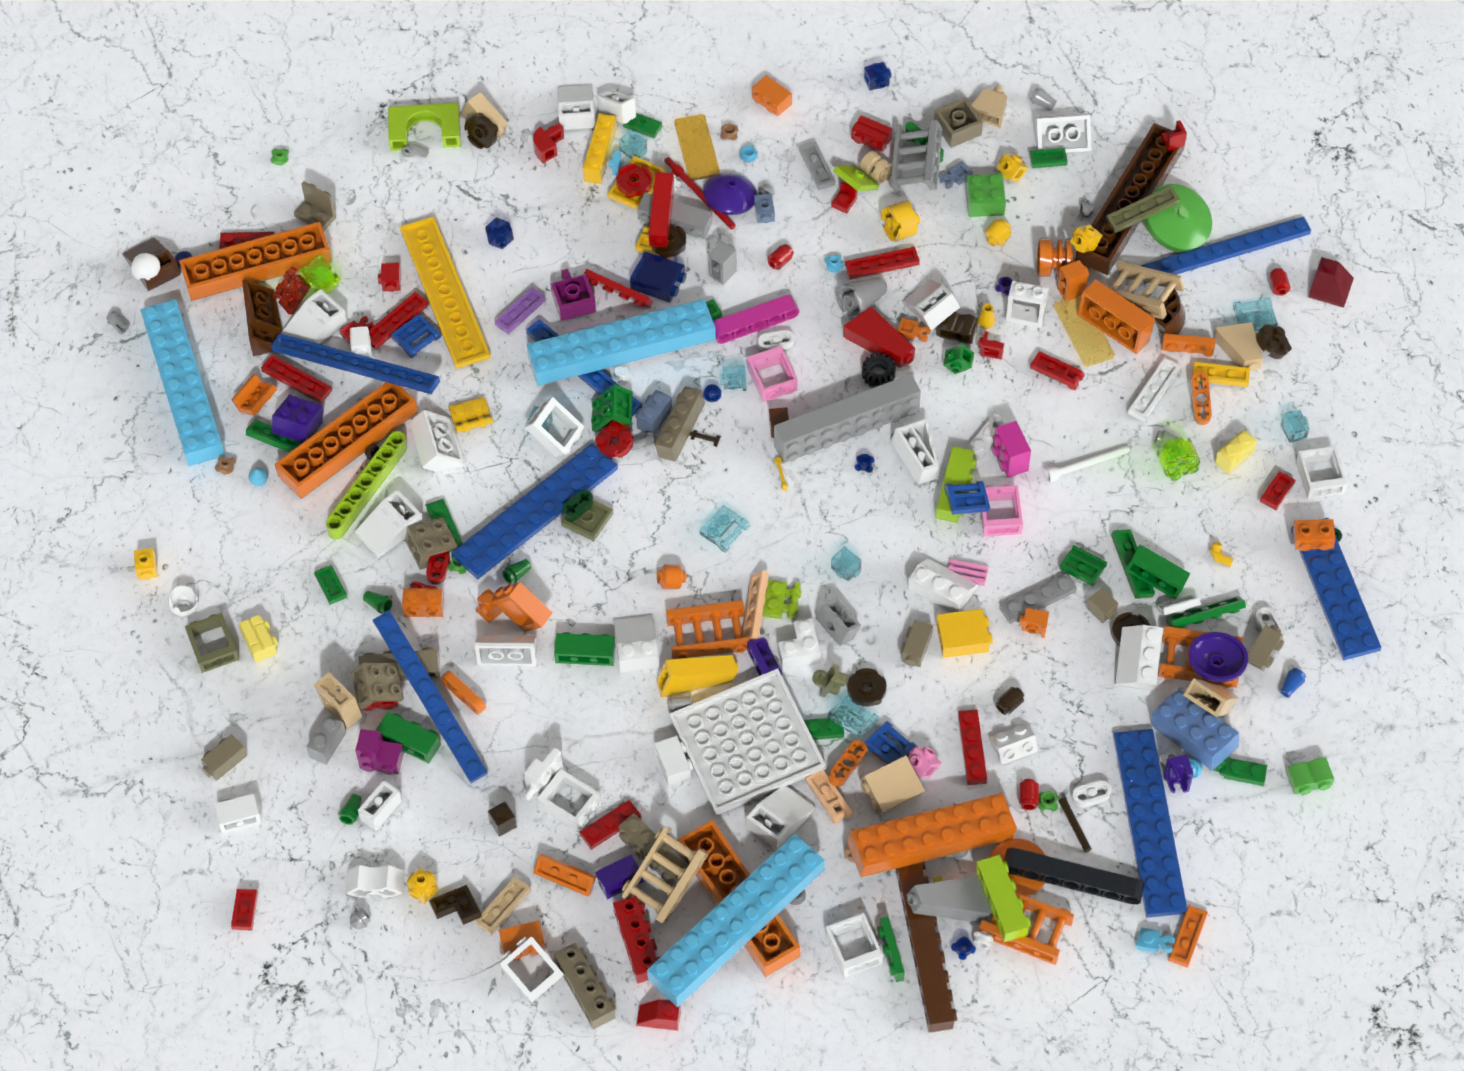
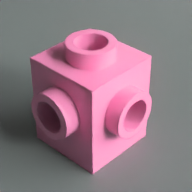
[908,746,942,779]

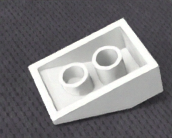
[613,615,659,672]

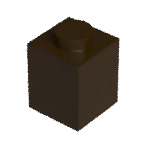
[488,801,517,837]

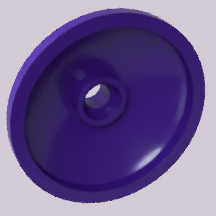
[703,172,757,215]
[1188,632,1248,682]

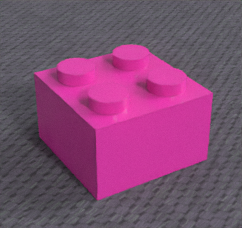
[991,421,1031,478]

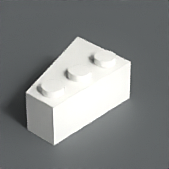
[892,418,939,485]

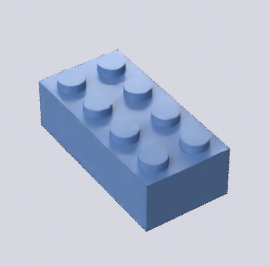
[1152,689,1239,771]

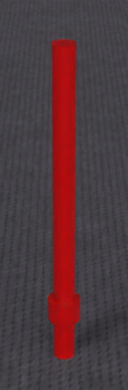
[664,157,736,230]

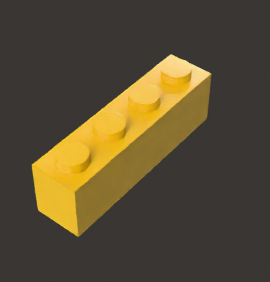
[583,113,617,184]

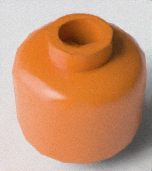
[657,564,686,589]

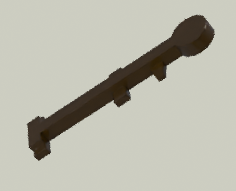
[689,430,721,447]

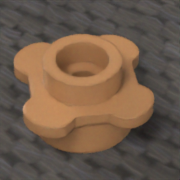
[720,123,738,141]
[215,455,236,474]

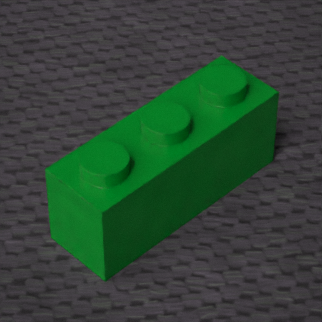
[1125,545,1190,599]
[554,632,616,666]
[375,712,441,764]

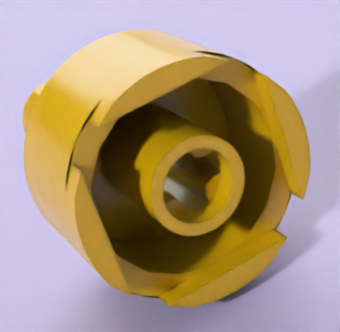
[881,200,920,242]

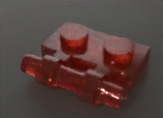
[274,266,311,314]

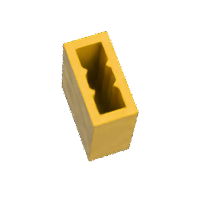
[936,609,993,658]

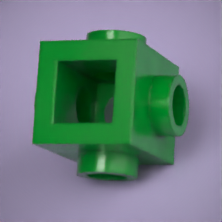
[943,344,974,375]

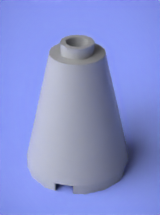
[836,277,887,319]

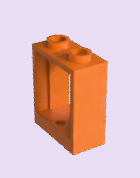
[491,582,553,632]

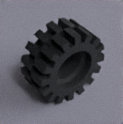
[862,353,896,387]

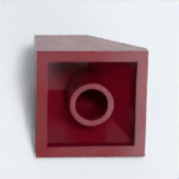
[1309,257,1354,308]

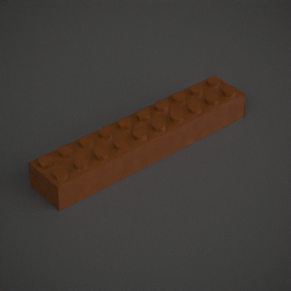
[1075,123,1185,275]

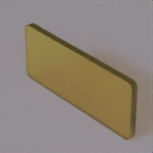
[674,114,720,181]
[1054,295,1115,367]

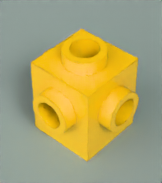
[996,153,1029,182]
[1070,224,1103,253]
[407,868,438,904]

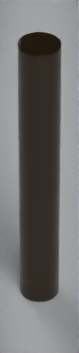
[1058,797,1092,853]

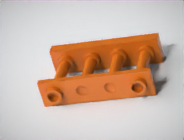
[666,600,750,659]
[1158,626,1243,688]
[979,892,1074,965]

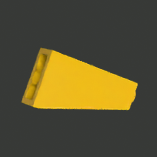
[656,655,738,697]

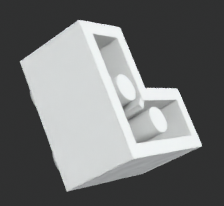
[778,618,821,670]

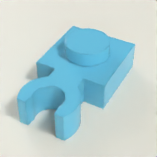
[1136,928,1175,953]

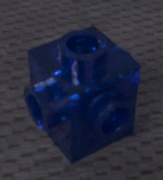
[864,62,892,91]
[485,217,514,249]

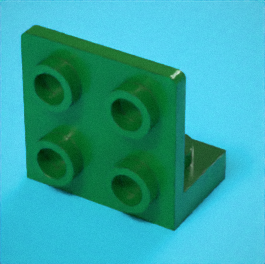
[591,384,633,432]

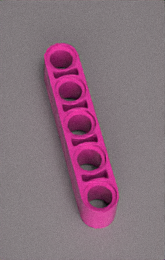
[713,295,800,344]

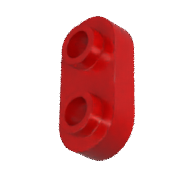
[426,551,450,585]

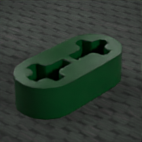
[562,490,594,521]

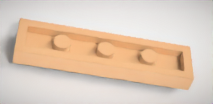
[742,570,769,641]

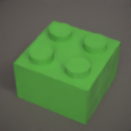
[966,174,1006,217]

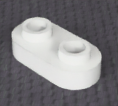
[758,330,794,352]
[1255,607,1285,637]
[1072,780,1112,808]

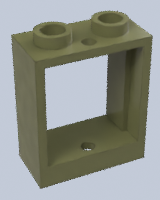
[185,613,239,673]

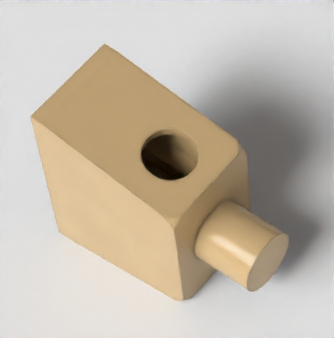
[971,86,1007,128]

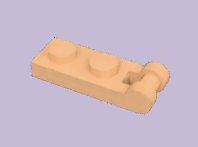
[806,770,853,825]

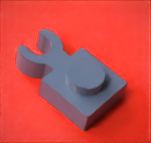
[940,161,973,189]

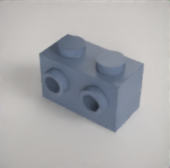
[635,389,672,435]

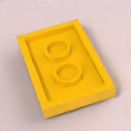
[608,156,665,210]

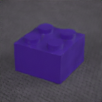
[272,394,323,443]

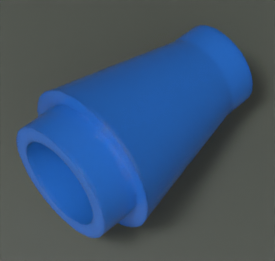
[1280,667,1306,698]

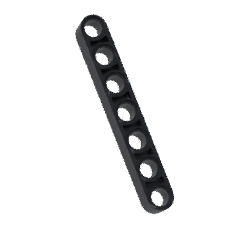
[1004,848,1144,905]

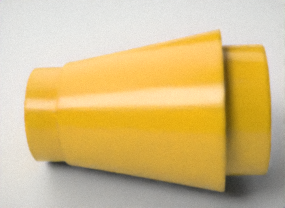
[978,303,996,329]

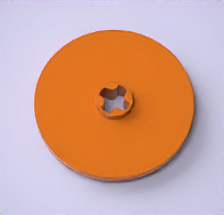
[989,839,1046,897]

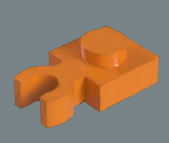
[897,317,931,342]

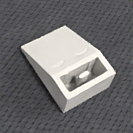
[557,85,595,130]
[903,279,960,330]
[281,289,347,344]
[354,490,423,558]
[746,786,816,851]

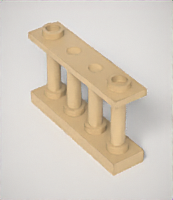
[1109,261,1185,319]
[621,827,710,924]

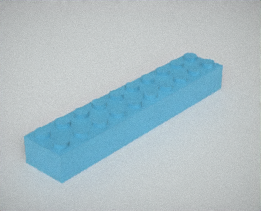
[140,299,225,467]
[526,299,716,386]
[647,834,825,1007]

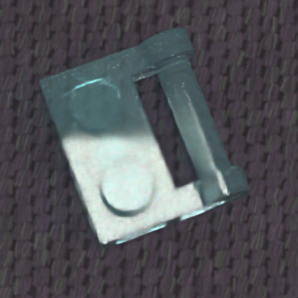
[1233,297,1278,331]
[699,505,750,553]
[827,696,880,738]

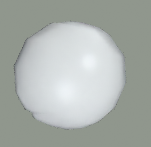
[131,253,160,280]
[168,585,198,617]

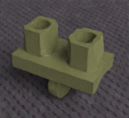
[812,664,847,697]

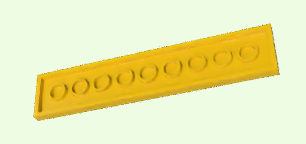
[400,216,491,369]

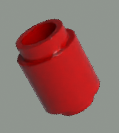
[767,244,794,270]
[1269,268,1291,296]
[1019,779,1039,810]

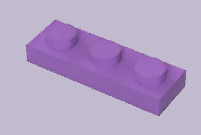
[495,287,546,335]

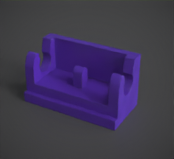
[747,637,783,676]
[1163,754,1194,793]
[595,855,644,900]

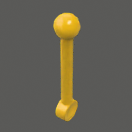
[774,457,788,490]

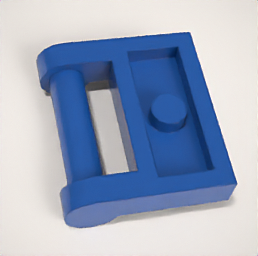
[391,314,441,358]
[945,481,990,515]
[864,721,918,765]

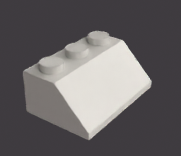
[1034,113,1091,153]
[409,410,465,472]
[908,558,978,612]
[1115,625,1163,690]
[475,634,538,666]

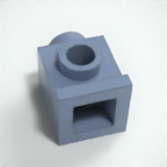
[754,194,775,223]

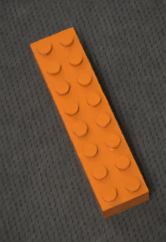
[179,222,332,301]
[275,382,418,499]
[847,793,1017,878]
[678,820,800,977]

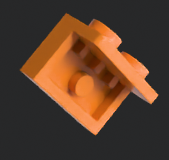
[232,374,277,416]

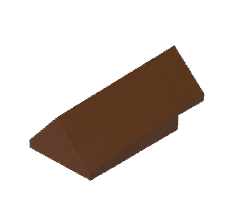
[242,279,282,356]

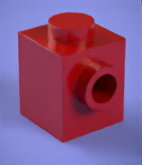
[378,263,401,292]

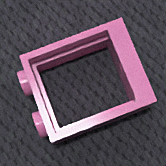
[747,346,798,402]
[981,485,1023,537]

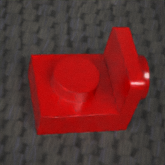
[831,181,858,214]
[978,331,1005,360]

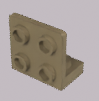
[294,181,336,232]
[405,518,457,570]
[351,663,404,709]

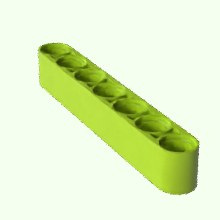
[326,431,407,539]

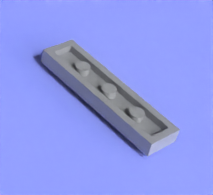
[1000,574,1077,624]

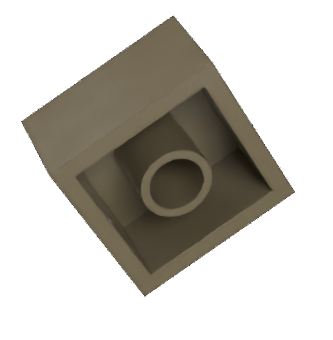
[934,97,983,148]

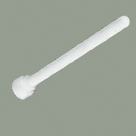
[1044,446,1130,483]

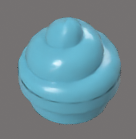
[249,467,268,486]
[1188,758,1202,778]

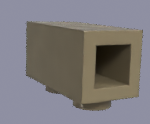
[900,620,933,667]
[1248,625,1285,671]
[201,734,247,781]

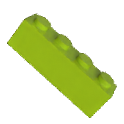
[936,446,977,523]
[975,855,1031,942]

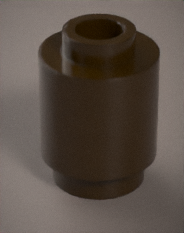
[995,687,1024,715]

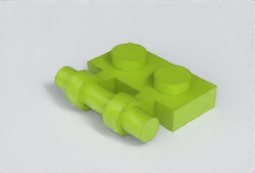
[762,580,802,620]

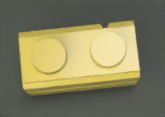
[1215,430,1257,474]
[239,615,278,662]

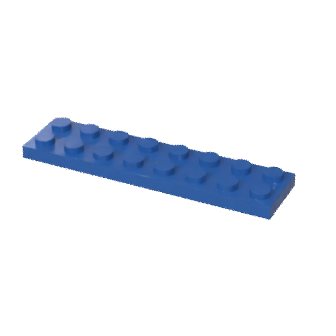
[1291,518,1381,661]

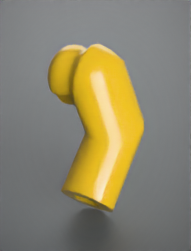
[1210,542,1234,567]

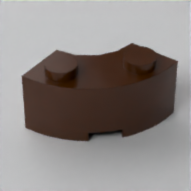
[1155,288,1186,335]

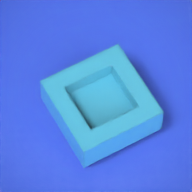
[609,151,622,176]

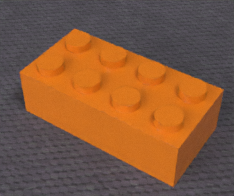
[1077,280,1155,354]

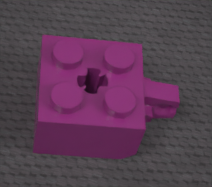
[550,268,596,321]

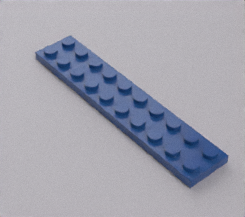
[451,443,618,580]
[1113,729,1188,918]

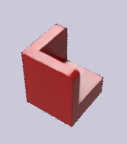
[1161,120,1187,151]

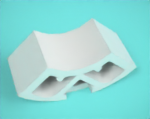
[345,865,404,898]

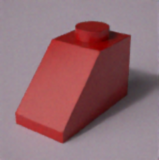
[636,999,681,1031]

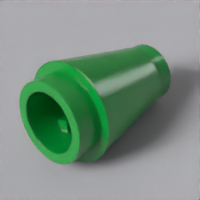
[502,559,531,584]
[363,591,393,613]
[339,794,362,825]

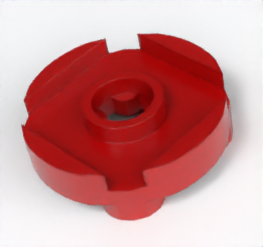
[616,163,652,198]
[595,421,634,459]

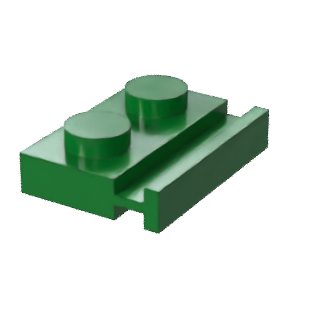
[1059,545,1107,586]

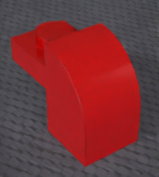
[533,123,564,164]

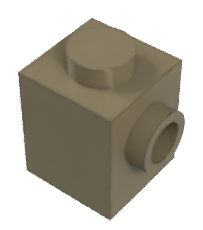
[1087,588,1118,624]

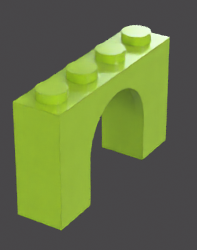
[388,103,461,151]

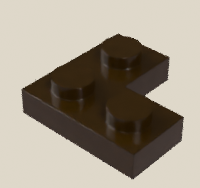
[429,885,482,925]

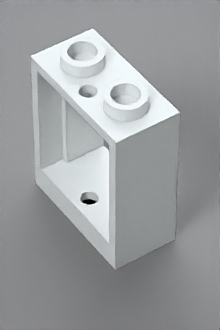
[1006,281,1049,328]
[524,397,584,457]
[1296,446,1347,499]
[537,769,601,832]
[825,913,883,978]
[499,936,564,1003]

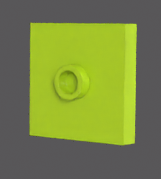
[833,165,880,191]

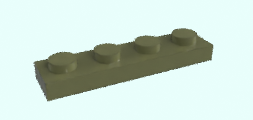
[1106,186,1180,233]

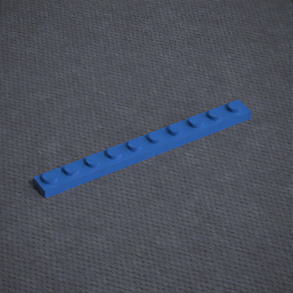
[1140,216,1311,284]
[271,333,440,395]
[372,610,488,783]

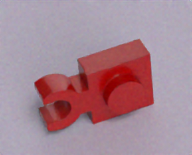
[339,316,374,344]

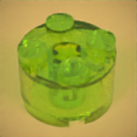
[299,255,341,294]
[1157,438,1200,481]

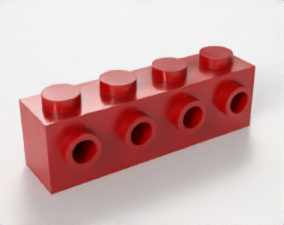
[613,896,660,984]

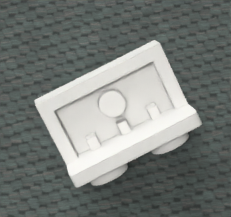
[989,724,1038,764]

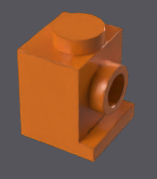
[476,588,502,623]
[1019,608,1049,638]

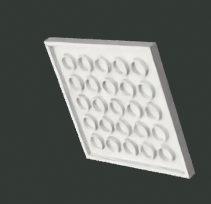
[669,669,827,815]

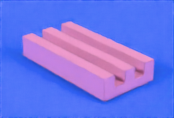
[948,559,988,586]

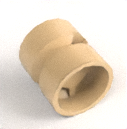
[859,151,892,184]

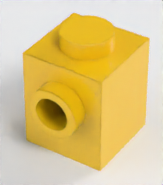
[133,548,158,580]

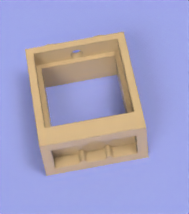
[314,672,362,730]

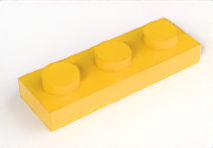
[1192,362,1250,387]

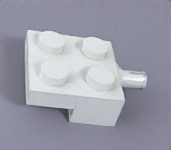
[523,747,563,801]

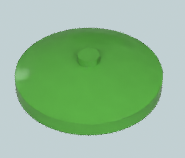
[1144,184,1212,253]

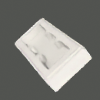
[1157,594,1201,615]

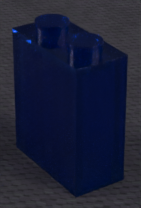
[630,251,687,303]

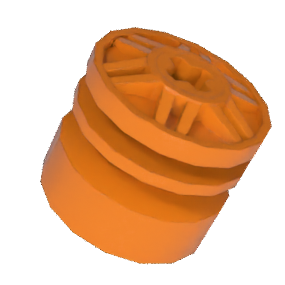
[1037,238,1073,277]

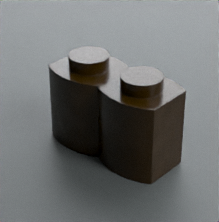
[937,311,978,344]

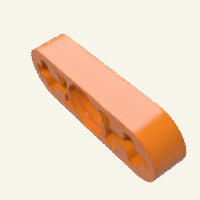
[1191,371,1212,425]
[440,670,486,715]
[828,740,868,787]

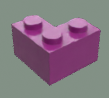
[355,729,404,775]

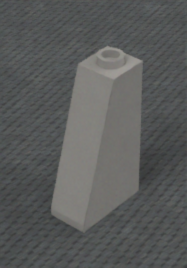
[907,876,992,922]

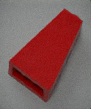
[649,172,674,247]
[843,307,915,368]

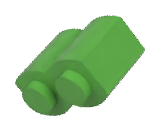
[1286,758,1334,795]

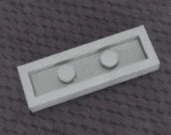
[799,141,835,190]

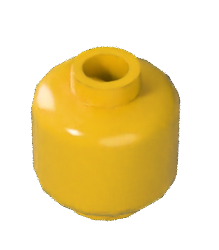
[985,219,1012,246]

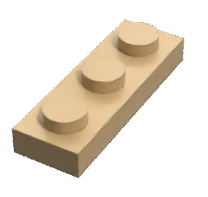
[475,877,531,936]

